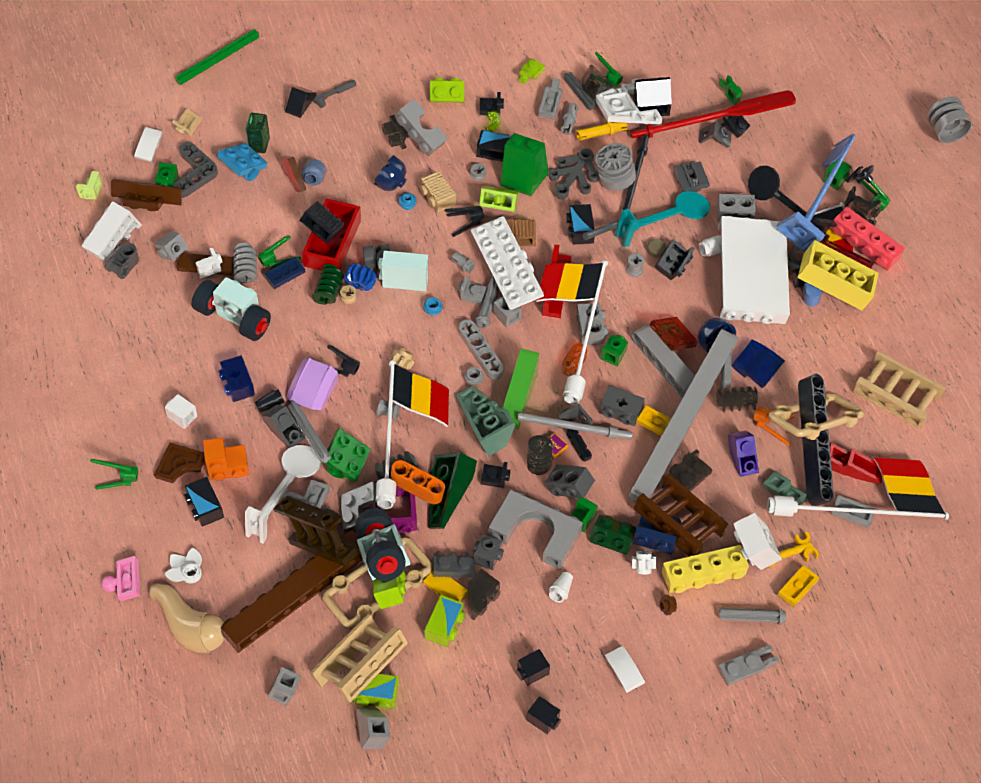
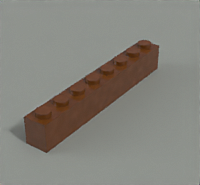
[221,530,363,653]

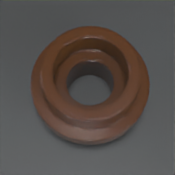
[659,594,677,615]

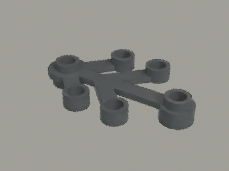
[549,148,599,200]

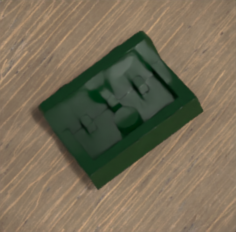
[590,515,637,555]

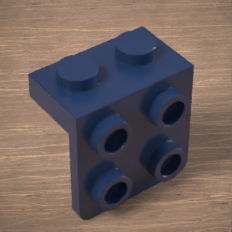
[633,516,681,555]

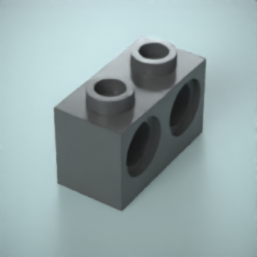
[545,465,595,498]

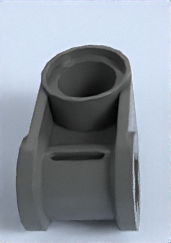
[105,243,139,279]

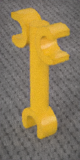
[768,531,819,567]

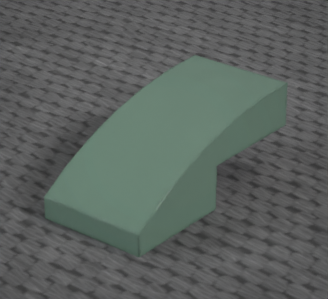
[763,471,807,505]

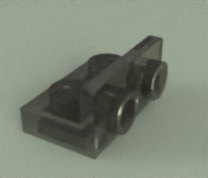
[851,196,881,226]
[669,449,713,492]

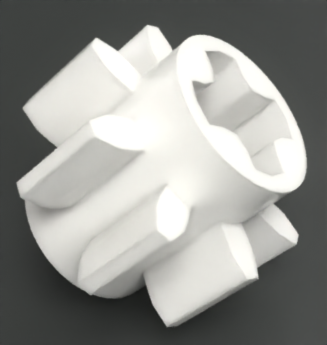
[632,550,656,574]

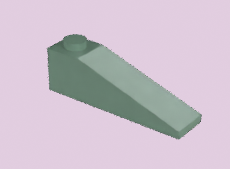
[456,386,515,456]

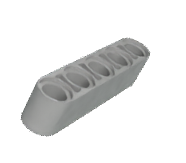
[632,324,695,399]

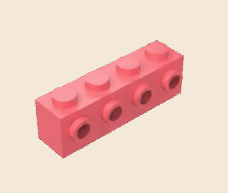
[830,207,905,271]

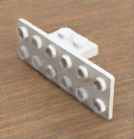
[471,216,544,310]

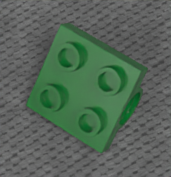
[322,428,371,483]

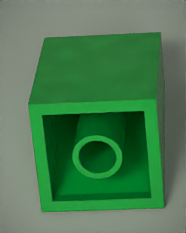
[501,133,549,196]

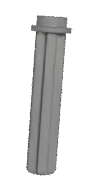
[475,277,498,329]
[719,608,786,625]

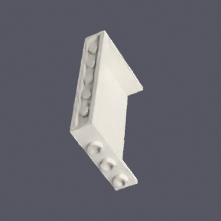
[718,216,790,324]

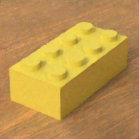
[797,240,879,310]

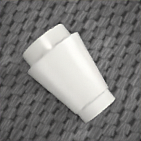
[549,572,573,603]

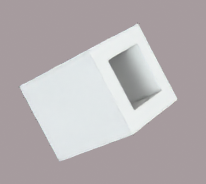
[165,394,197,429]

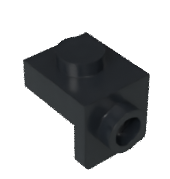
[720,116,750,138]

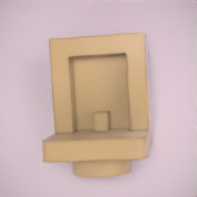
[172,109,202,136]

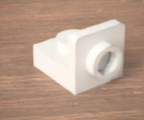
[196,247,222,279]

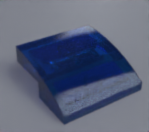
[731,339,785,388]

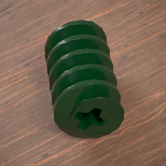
[312,264,344,305]

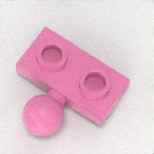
[101,556,140,601]

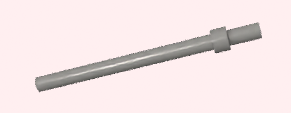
[517,412,632,440]

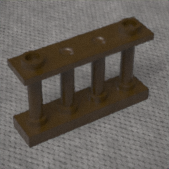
[273,496,358,566]

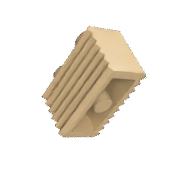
[419,171,456,212]

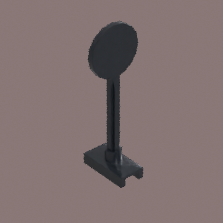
[748,165,837,239]

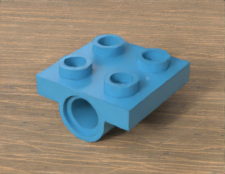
[217,143,268,181]

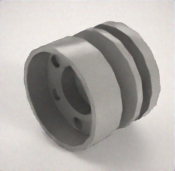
[927,97,973,143]
[595,143,636,191]

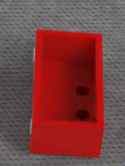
[302,198,361,271]

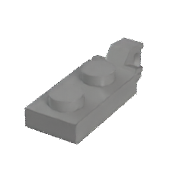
[538,78,562,120]

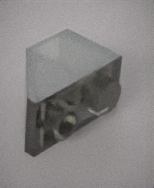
[582,65,613,99]
[468,569,501,620]

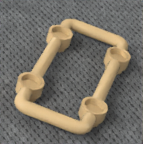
[768,394,864,440]
[322,537,433,628]

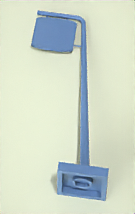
[776,134,855,251]

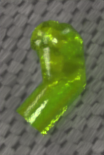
[486,111,501,132]

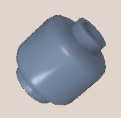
[301,159,326,186]

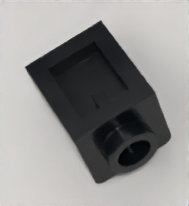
[480,92,504,116]
[481,462,511,488]

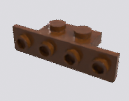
[111,179,182,211]

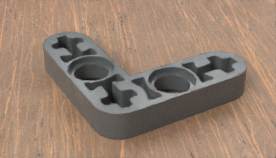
[173,142,218,198]

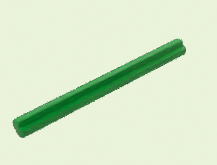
[175,29,259,85]

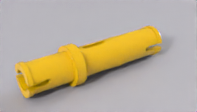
[576,122,628,141]

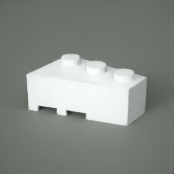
[82,201,142,262]

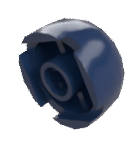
[374,155,407,191]
[698,318,736,353]

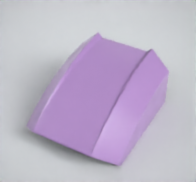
[287,358,339,410]

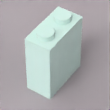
[379,251,429,291]

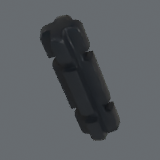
[567,429,592,462]

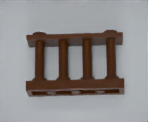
[634,474,728,557]

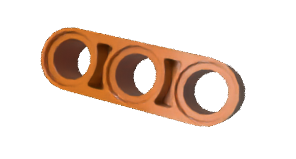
[390,460,445,504]

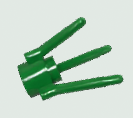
[588,52,623,87]
[257,236,301,269]
[90,459,138,490]

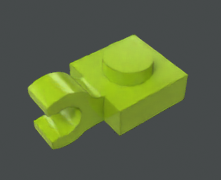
[518,58,545,84]

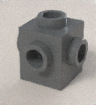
[473,535,504,570]

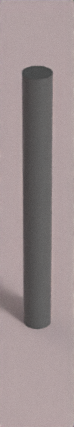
[583,214,637,240]

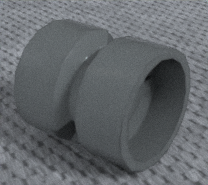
[363,244,390,269]

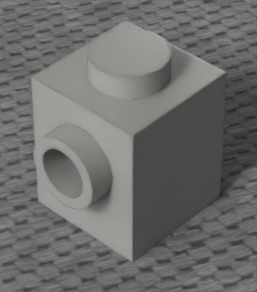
[154,231,188,261]

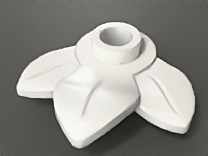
[165,548,202,584]

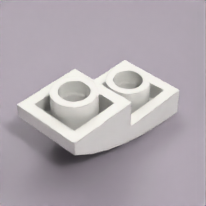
[134,127,163,163]
[605,646,645,693]

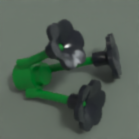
[845,165,891,211]

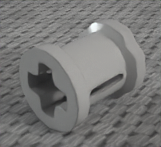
[626,253,644,277]
[377,399,400,420]

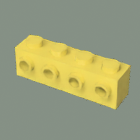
[661,545,749,593]

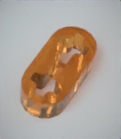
[561,343,587,376]

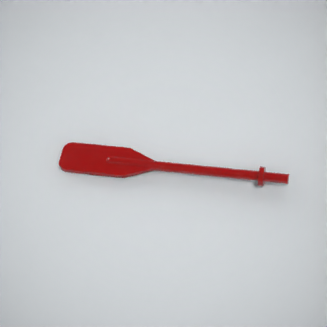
[631,90,796,139]

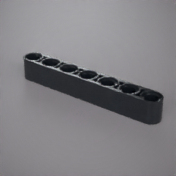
[798,373,834,506]

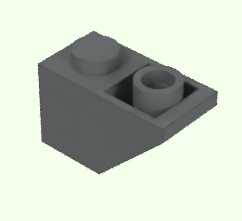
[262,405,305,448]

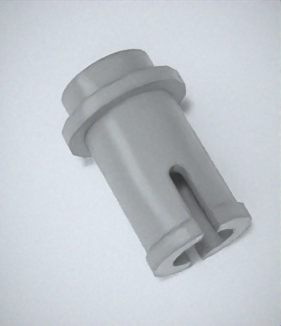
[451,252,475,272]

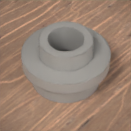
[465,367,484,385]

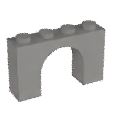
[488,490,583,570]

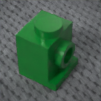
[155,163,179,187]
[601,335,628,367]

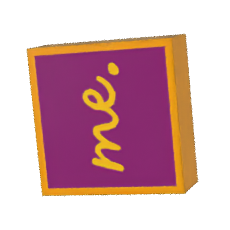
[541,433,568,460]

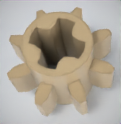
[390,348,415,369]

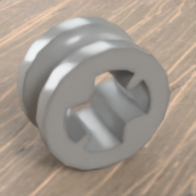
[470,163,486,180]

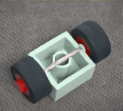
[191,277,271,341]
[355,508,411,581]

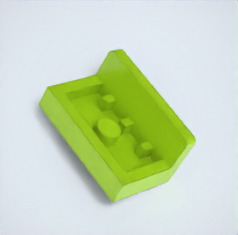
[430,78,464,103]

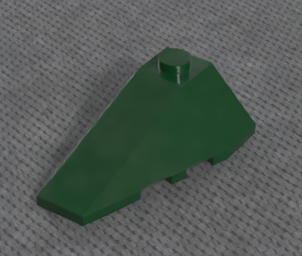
[428,452,477,529]

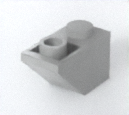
[356,708,390,749]

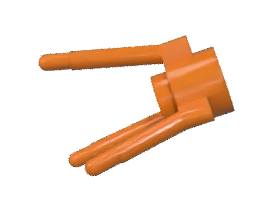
[753,406,795,446]

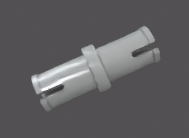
[561,103,579,135]

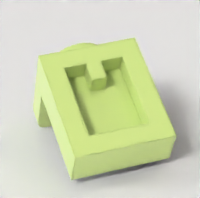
[76,171,102,200]

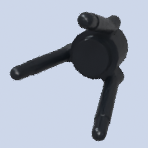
[444,205,484,237]
[327,345,360,377]

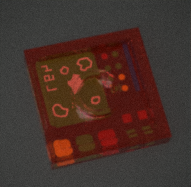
[649,317,699,351]

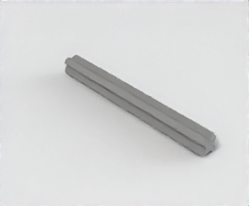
[287,401,331,463]

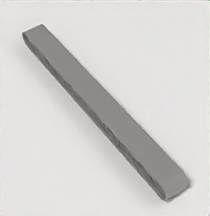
[628,329,739,502]

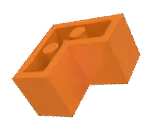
[203,437,249,481]

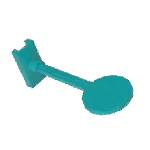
[614,191,710,247]

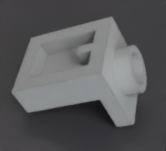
[458,275,487,306]

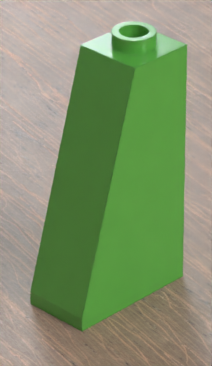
[503,348,539,430]

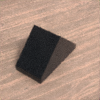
[285,87,316,118]

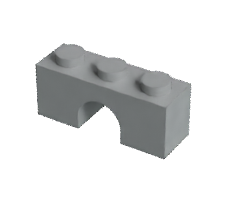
[395,98,448,156]

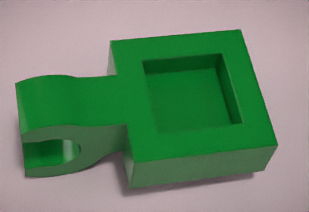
[719,75,742,105]

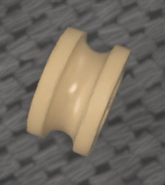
[340,285,357,304]

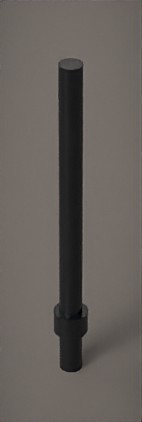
[622,135,649,210]

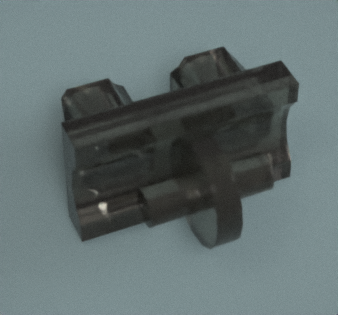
[382,115,409,149]

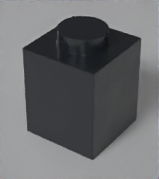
[516,649,550,686]
[526,696,561,735]

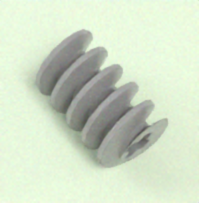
[233,242,257,283]

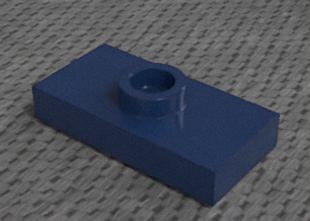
[264,257,305,289]

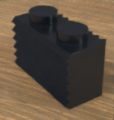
[299,201,344,244]

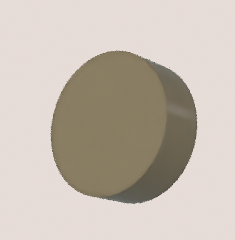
[648,239,666,258]

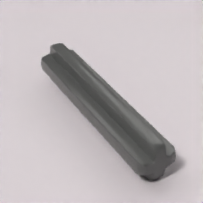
[564,71,596,110]

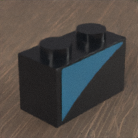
[476,130,511,162]
[566,204,595,245]
[183,477,224,527]

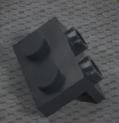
[654,239,695,280]

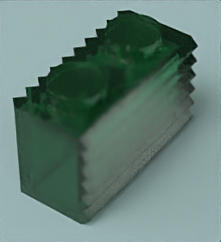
[246,112,270,153]

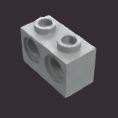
[717,193,756,222]
[576,303,608,346]

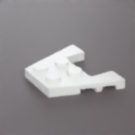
[595,78,662,124]

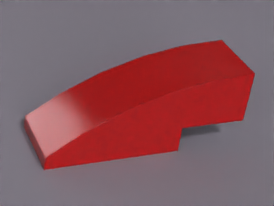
[830,443,882,484]

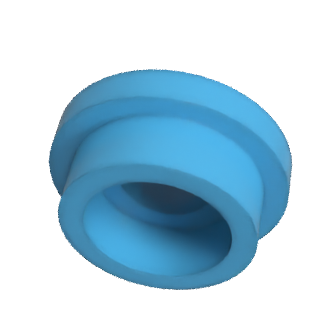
[399,193,417,210]
[424,297,442,315]

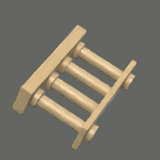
[853,351,946,430]
[311,614,408,703]

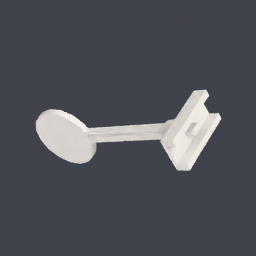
[245,445,321,544]

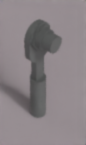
[313,80,356,108]

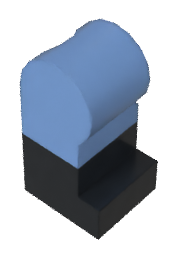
[793,272,822,306]

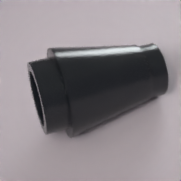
[255,389,285,412]

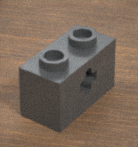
[599,385,645,426]

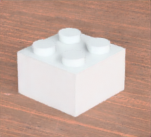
[733,513,782,570]

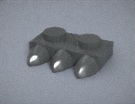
[432,551,475,578]

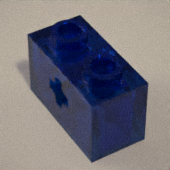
[218,355,255,402]

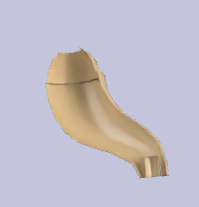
[150,584,224,653]

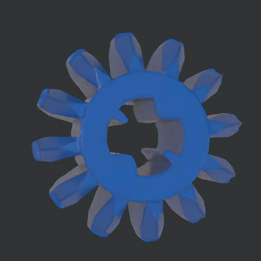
[344,264,377,291]

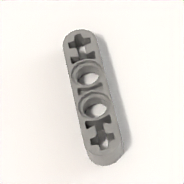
[459,320,503,380]

